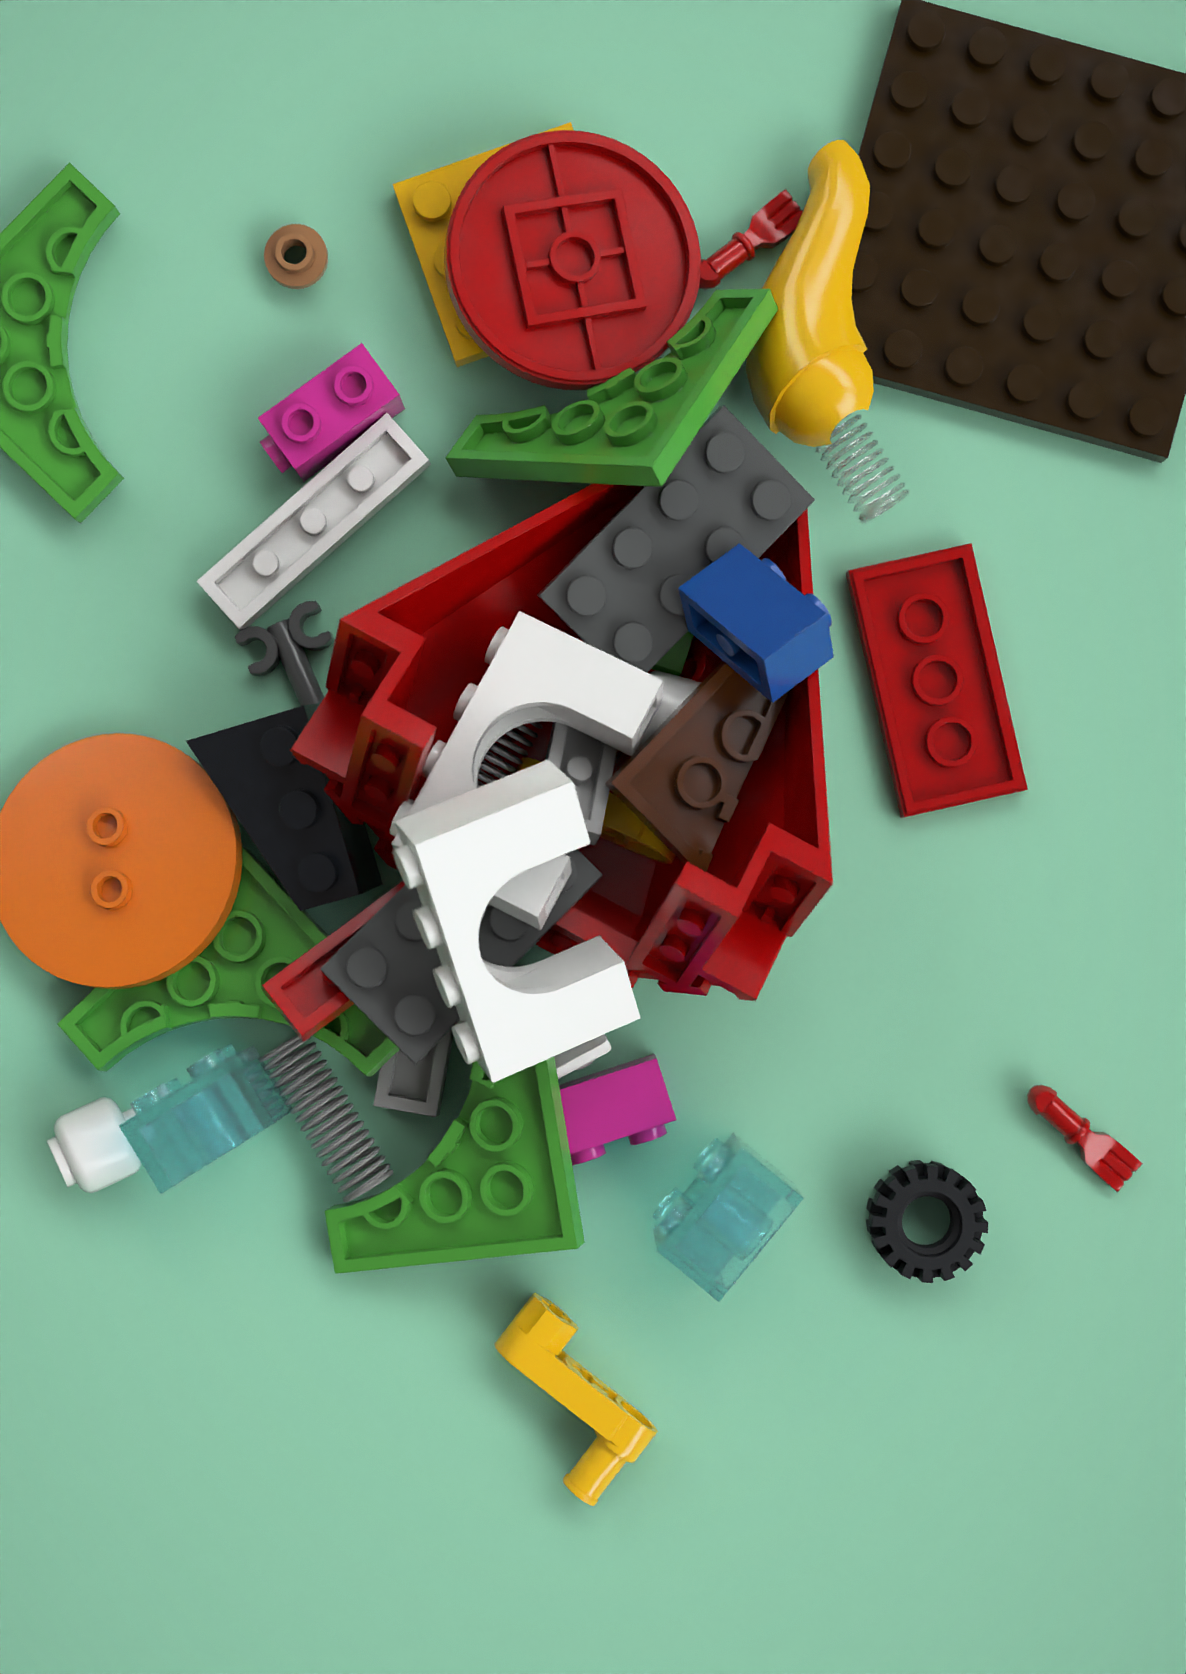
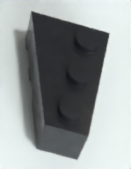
[186,703,383,911]

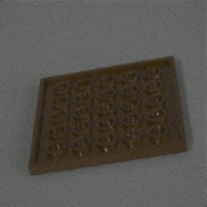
[851,0,1186,463]

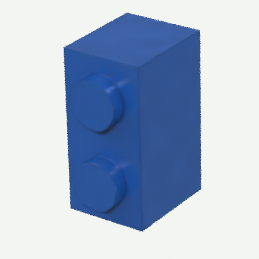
[678,543,834,703]

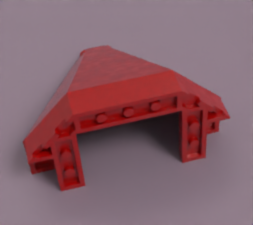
[290,484,833,1001]

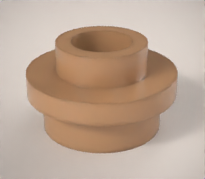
[264,224,328,289]

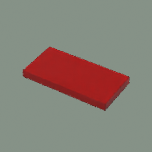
[846,543,1028,818]

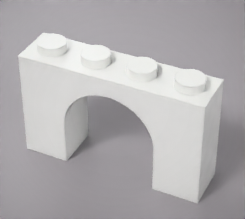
[390,611,663,930]
[393,760,640,1083]

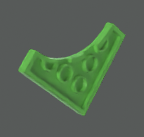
[0,162,124,523]
[445,289,778,487]
[57,846,400,1077]
[325,1056,585,1274]

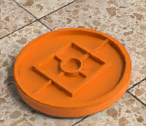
[0,733,243,989]

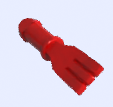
[699,189,803,290]
[1027,1085,1142,1192]

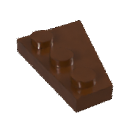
[605,660,790,872]

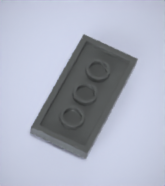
[537,406,815,672]
[320,849,603,1065]

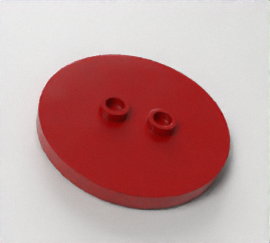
[444,130,701,390]

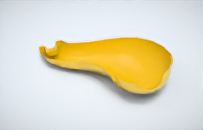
[746,140,874,447]

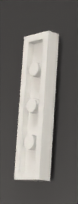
[196,413,431,630]

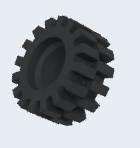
[866,1160,988,1283]

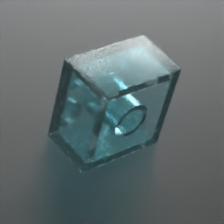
[119,1044,292,1194]
[652,1133,804,1302]

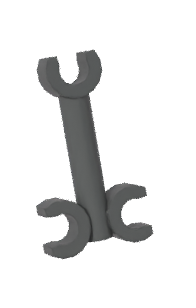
[235,601,335,706]

